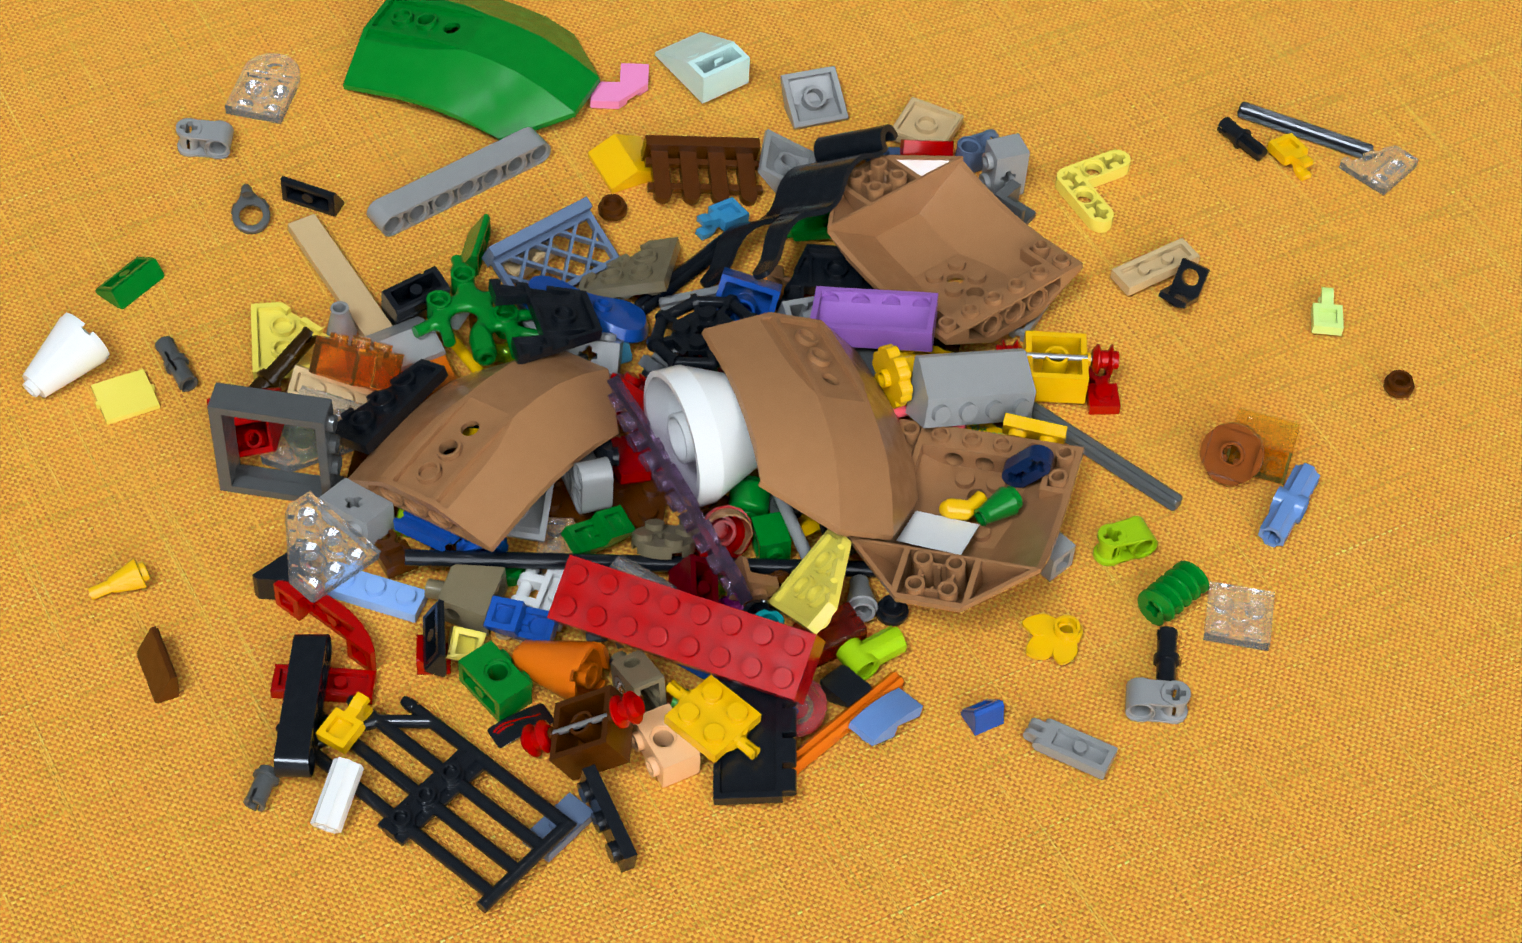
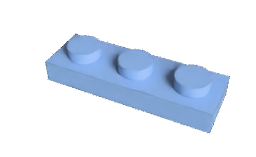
[323,563,428,623]

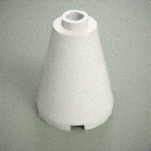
[22,312,110,398]

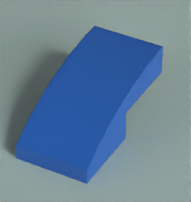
[483,595,559,641]

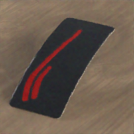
[487,703,554,748]

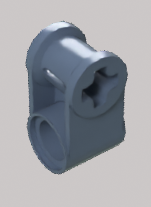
[955,129,999,173]

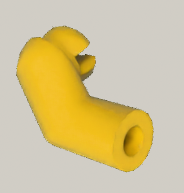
[939,491,987,521]

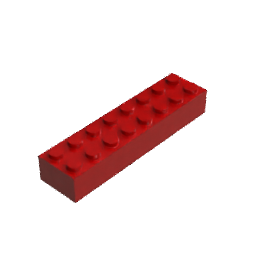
[547,554,826,705]

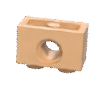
[632,703,701,788]

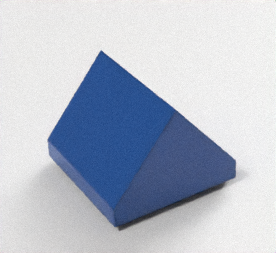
[960,699,1004,736]

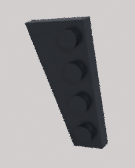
[335,359,448,455]

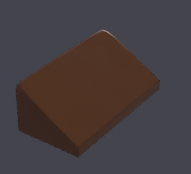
[137,626,180,703]

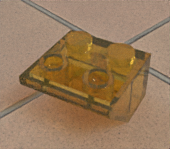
[1227,407,1301,485]

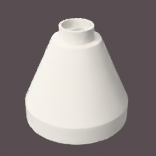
[644,365,757,510]

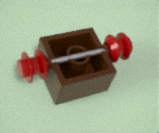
[520,685,645,781]

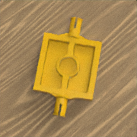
[664,675,761,763]

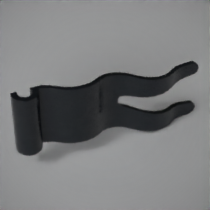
[700,124,898,288]

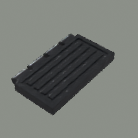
[713,678,797,805]

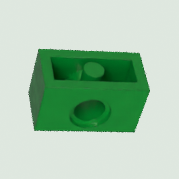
[458,640,533,722]

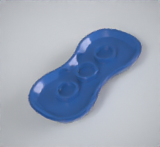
[523,275,649,343]

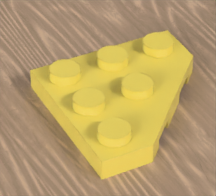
[251,302,348,380]
[768,529,852,635]

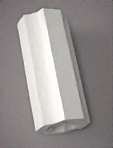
[310,757,364,834]

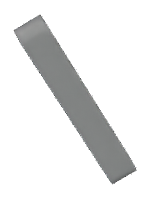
[366,127,551,237]

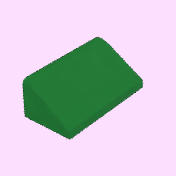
[461,214,491,277]
[95,256,164,309]

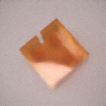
[309,332,404,389]

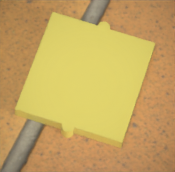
[91,369,160,425]

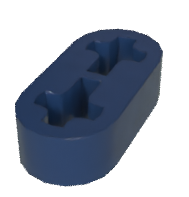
[1001,445,1054,488]

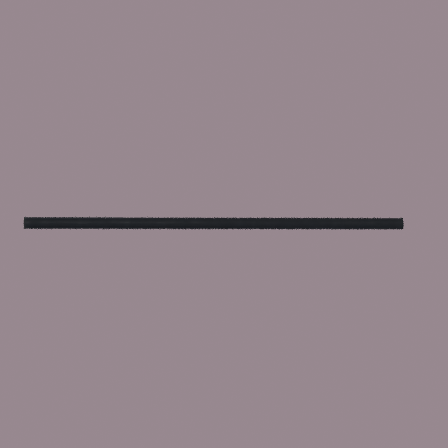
[405,549,876,577]

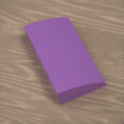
[810,286,938,352]

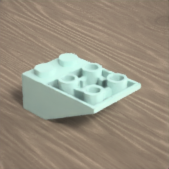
[655,32,750,104]

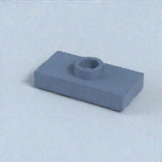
[523,792,593,863]

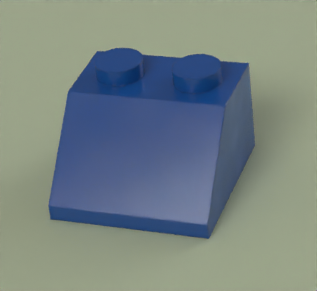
[716,267,782,321]

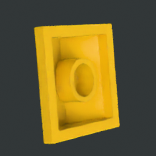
[588,134,652,194]

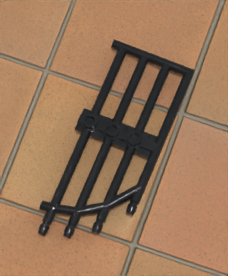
[276,695,577,913]

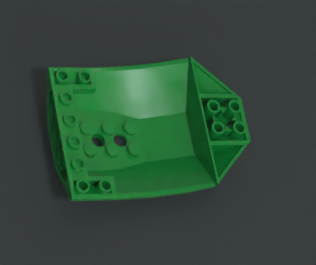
[343,0,600,140]

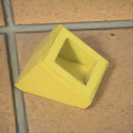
[446,626,486,661]

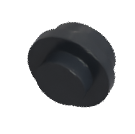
[876,595,909,626]

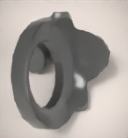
[231,183,270,234]

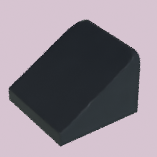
[820,665,871,707]

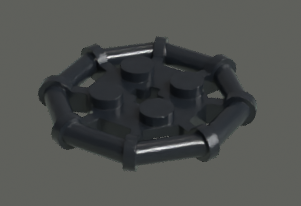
[646,293,758,372]

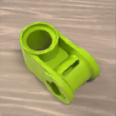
[1093,516,1158,566]

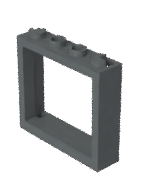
[207,382,344,505]

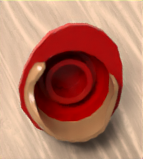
[696,505,754,558]

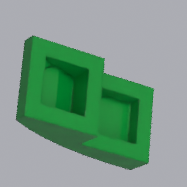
[560,505,635,554]

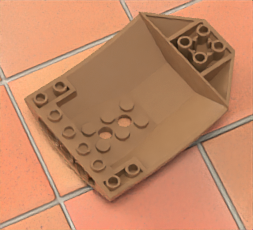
[827,155,1083,345]
[701,312,919,541]
[348,351,621,552]
[848,418,1084,613]

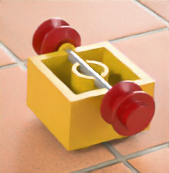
[995,330,1119,404]

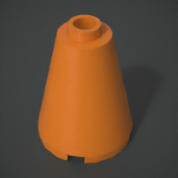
[512,640,609,700]

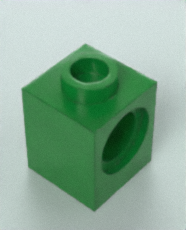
[750,512,792,559]

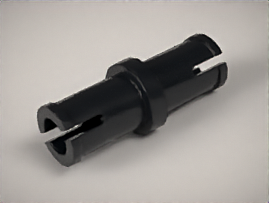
[1153,626,1180,691]

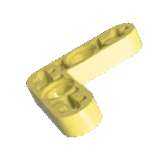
[1055,149,1131,233]

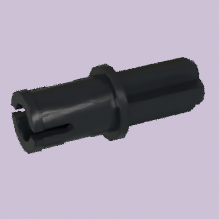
[1217,117,1268,161]

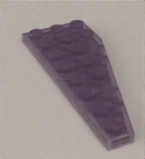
[607,375,753,605]

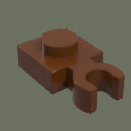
[374,529,419,579]

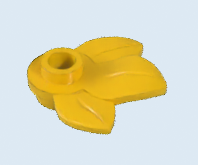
[1021,613,1083,665]

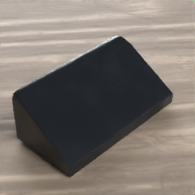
[280,176,344,217]
[423,599,447,677]

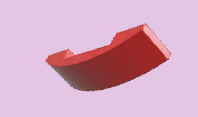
[273,580,377,670]

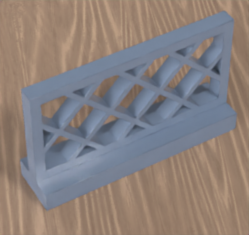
[482,196,620,310]

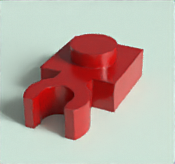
[1086,367,1121,415]

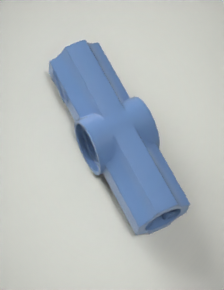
[1258,463,1320,548]

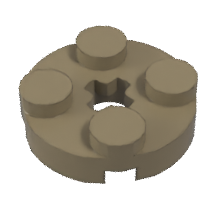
[631,519,696,560]

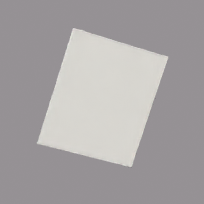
[896,511,980,555]

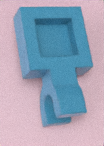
[695,197,749,240]

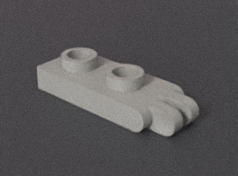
[1023,718,1118,780]

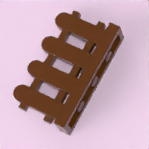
[641,135,763,206]

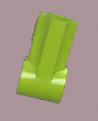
[836,626,907,680]

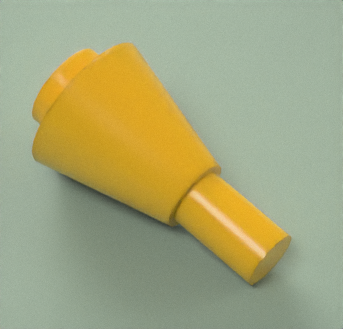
[88,558,151,600]

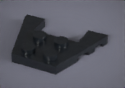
[776,244,874,313]
[488,279,602,364]

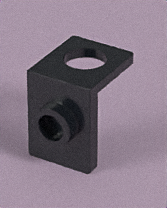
[1158,258,1210,309]

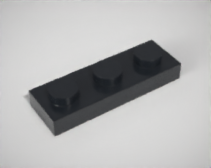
[577,764,638,873]

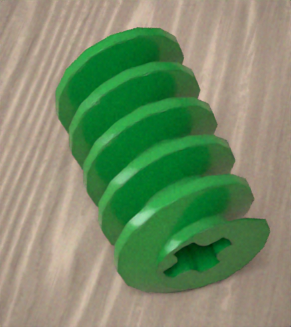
[1137,561,1210,626]

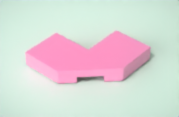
[590,63,649,109]

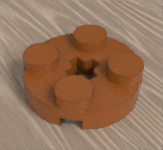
[1200,422,1265,486]

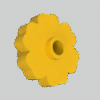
[872,344,915,409]

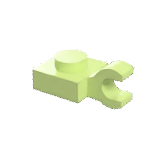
[1311,287,1344,336]

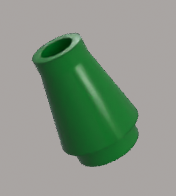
[974,485,1023,526]

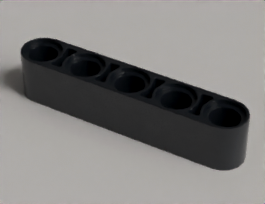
[274,634,332,777]

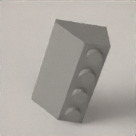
[905,348,1036,428]

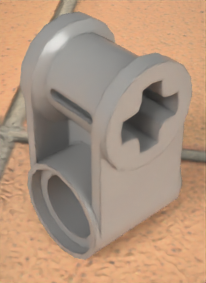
[176,118,234,159]
[1125,677,1191,724]

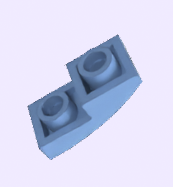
[848,688,923,746]

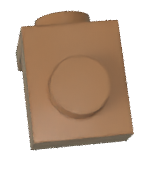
[723,556,780,603]

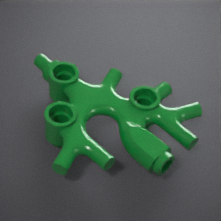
[412,255,539,366]

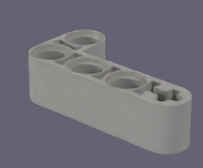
[561,451,614,515]

